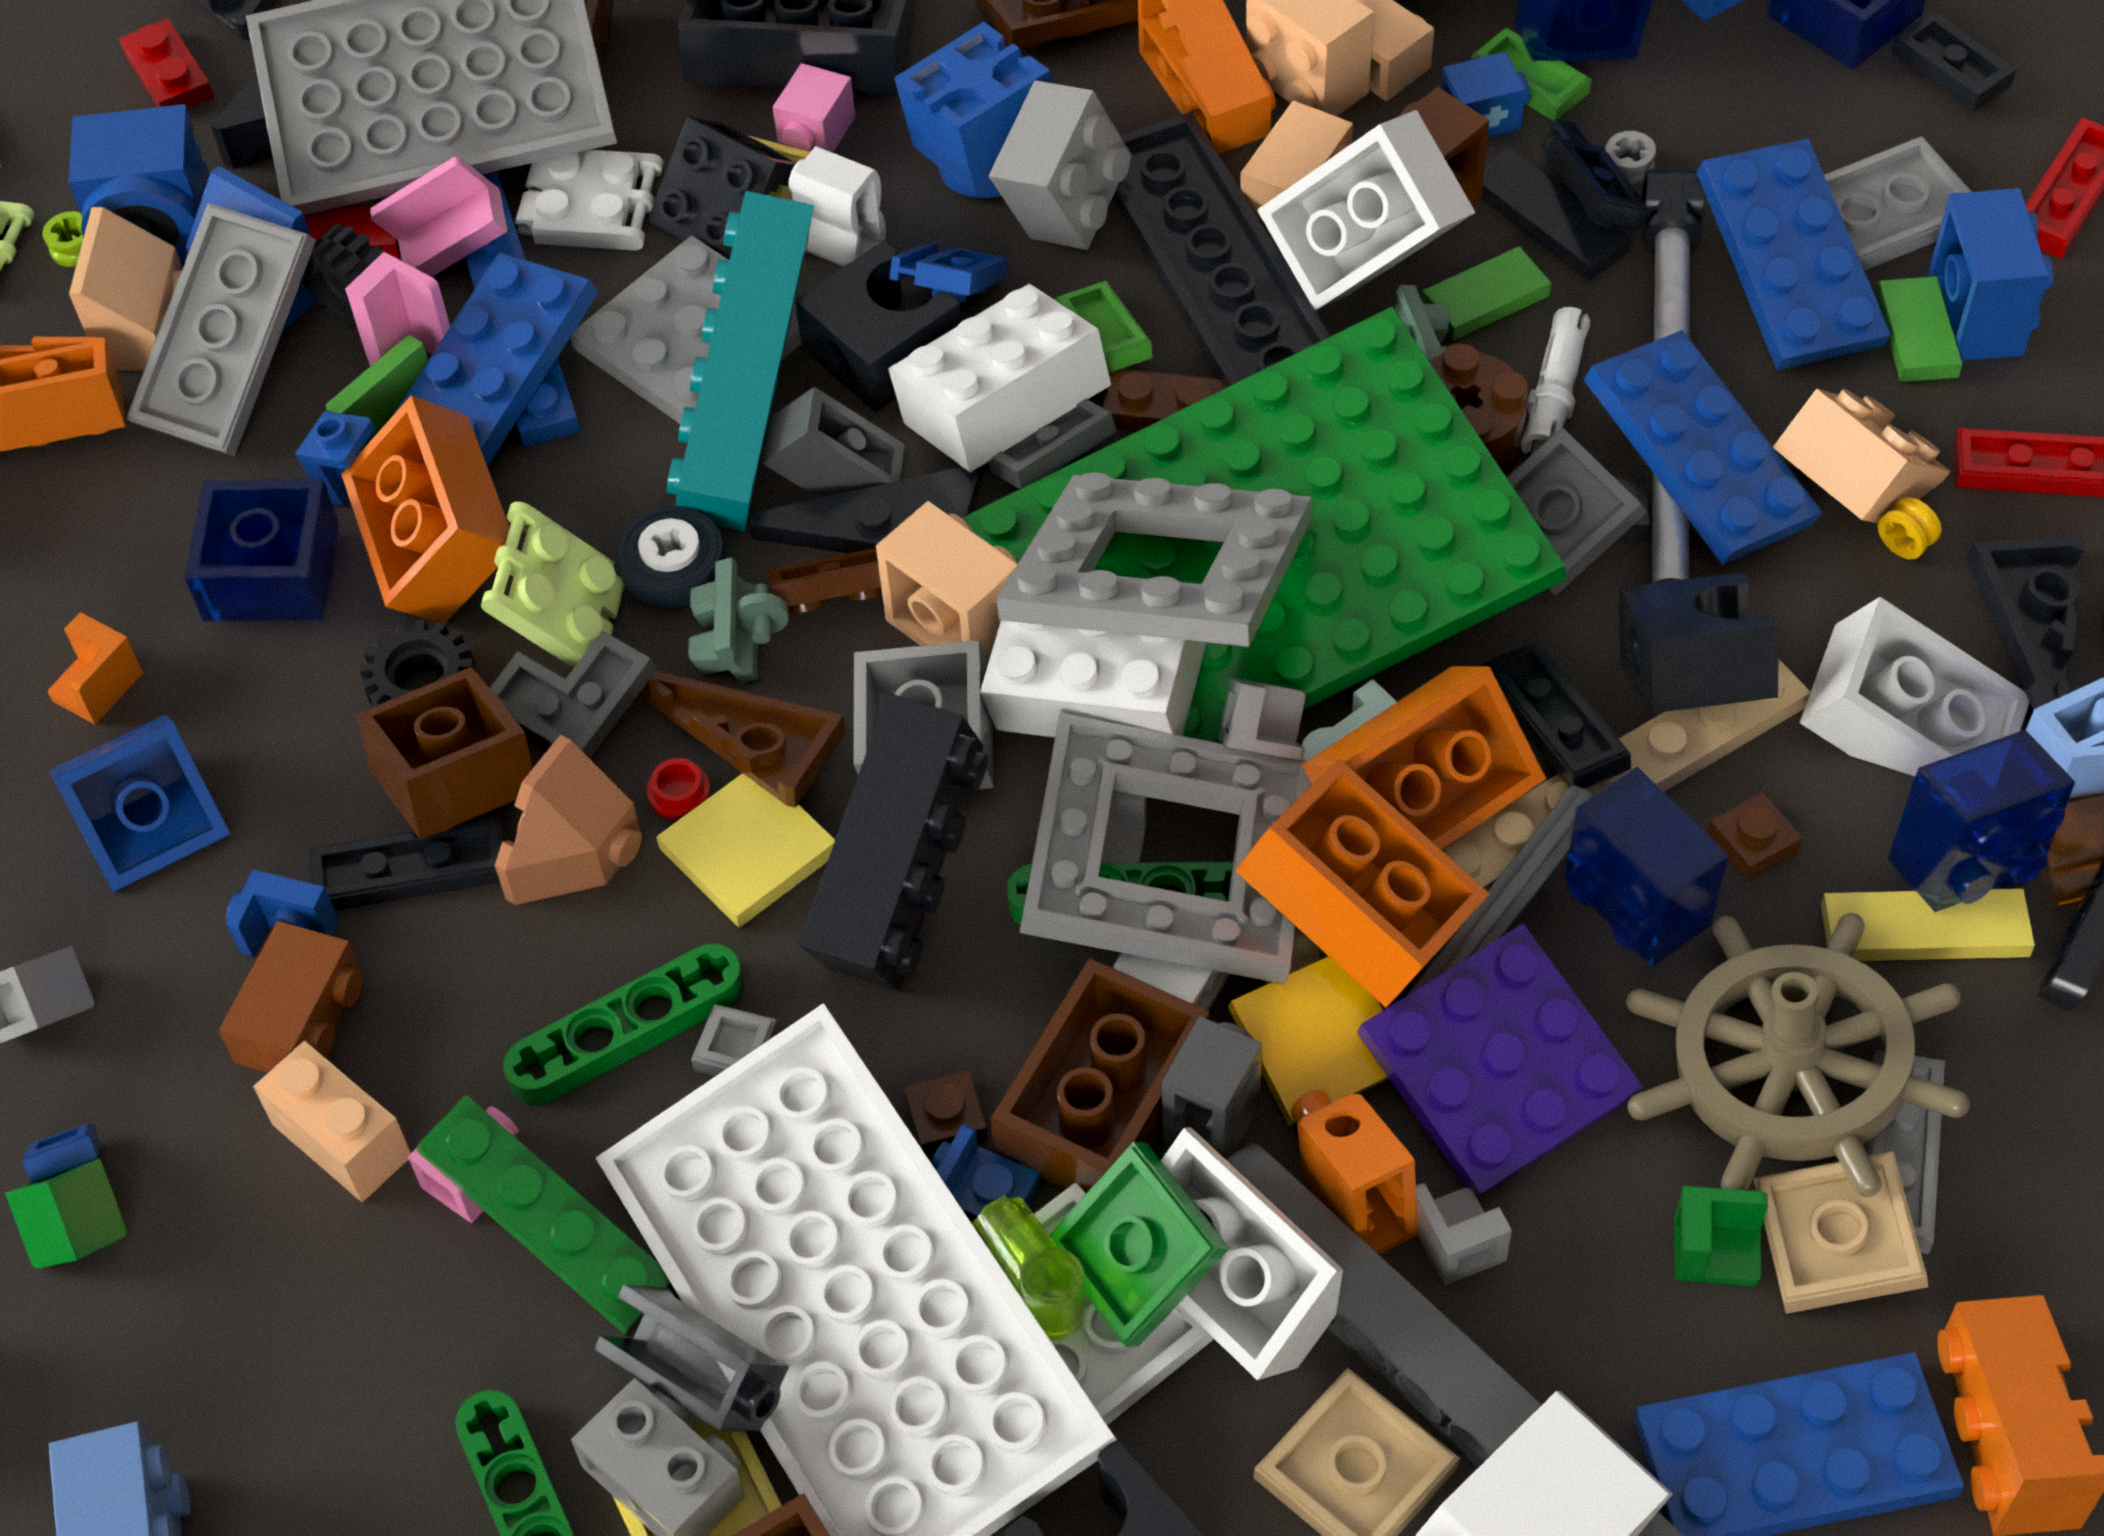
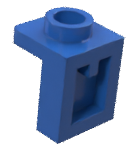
[295,411,375,505]
[226,869,339,957]
[931,1124,1041,1238]

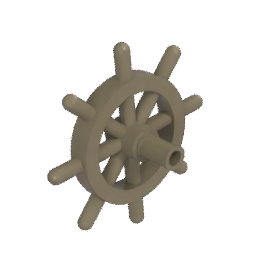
[1626,913,1970,1197]

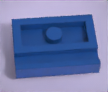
[889,242,1008,302]

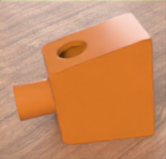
[1291,1090,1417,1255]

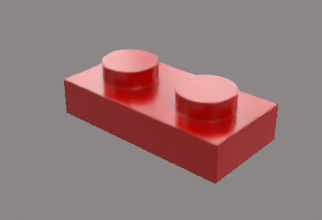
[119,18,214,109]

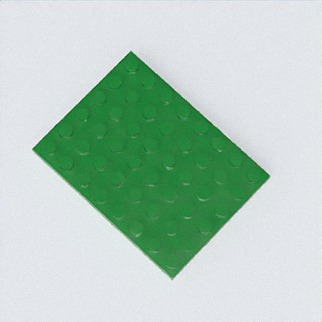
[963,307,1567,744]

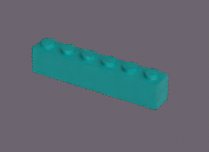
[666,190,814,532]

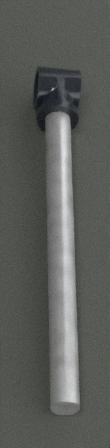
[1641,167,1705,584]

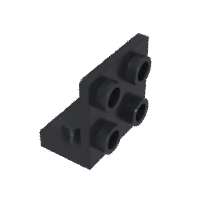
[649,117,798,260]

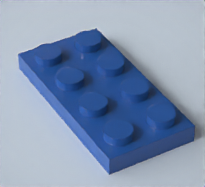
[1697,138,1891,370]
[392,253,598,467]
[1584,330,1823,565]
[1633,1352,1964,1536]

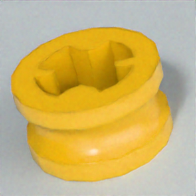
[1877,497,1942,560]

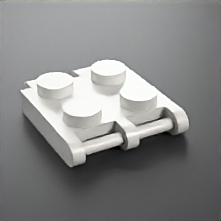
[515,150,664,251]

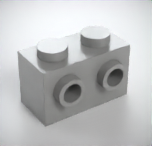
[571,1378,745,1536]

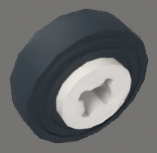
[616,506,726,609]

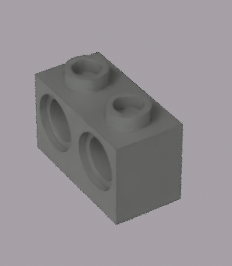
[1162,1016,1262,1159]

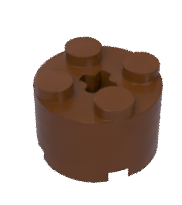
[1429,343,1528,476]

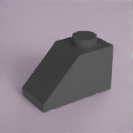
[762,387,905,493]

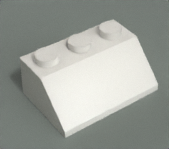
[1161,1127,1343,1380]

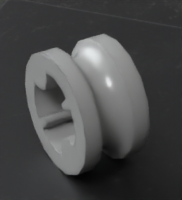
[1605,131,1656,185]

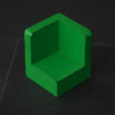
[5,1159,127,1269]
[1674,1186,1768,1287]

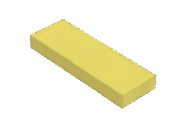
[1821,889,2035,961]

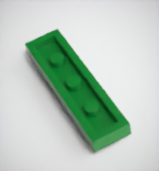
[417,1094,671,1335]

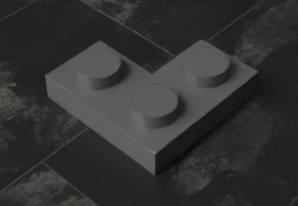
[490,631,657,759]

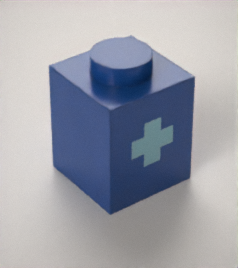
[1441,52,1530,138]

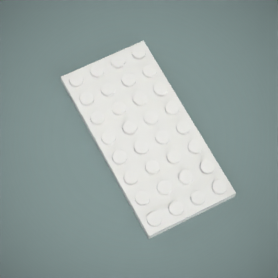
[596,1003,1117,1536]

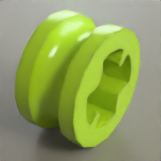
[42,211,83,267]

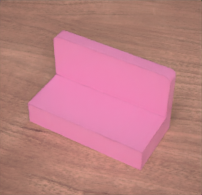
[370,157,507,277]
[345,252,450,366]

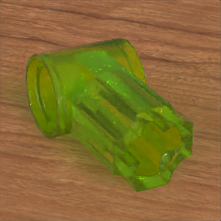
[971,1195,1085,1340]

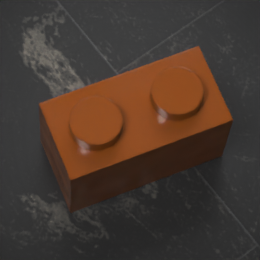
[218,921,363,1073]

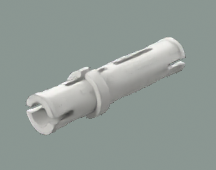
[1521,307,1591,456]

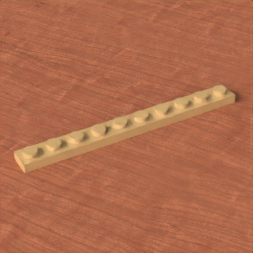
[1266,660,1811,984]

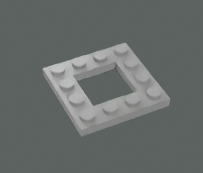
[997,472,1312,647]
[1019,712,1312,984]

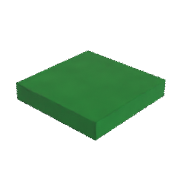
[1045,1142,1230,1347]

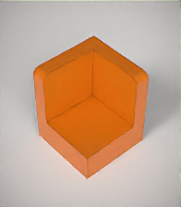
[48,612,143,725]

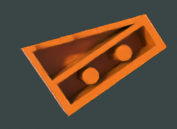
[1138,0,1276,154]
[0,336,126,452]
[1938,1295,2104,1536]

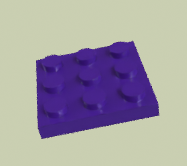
[1357,923,1644,1199]

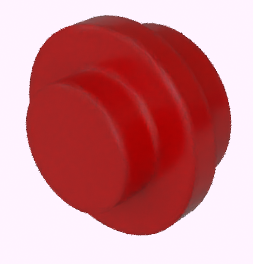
[646,758,711,820]

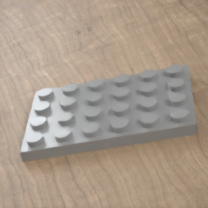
[246,0,617,215]

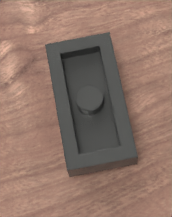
[987,399,1117,489]

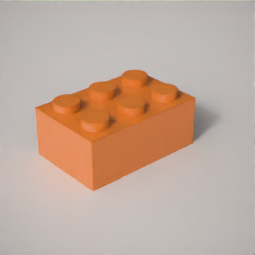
[341,395,510,623]
[1302,666,1546,850]
[1235,759,1490,1008]

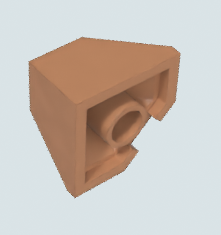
[495,735,643,905]

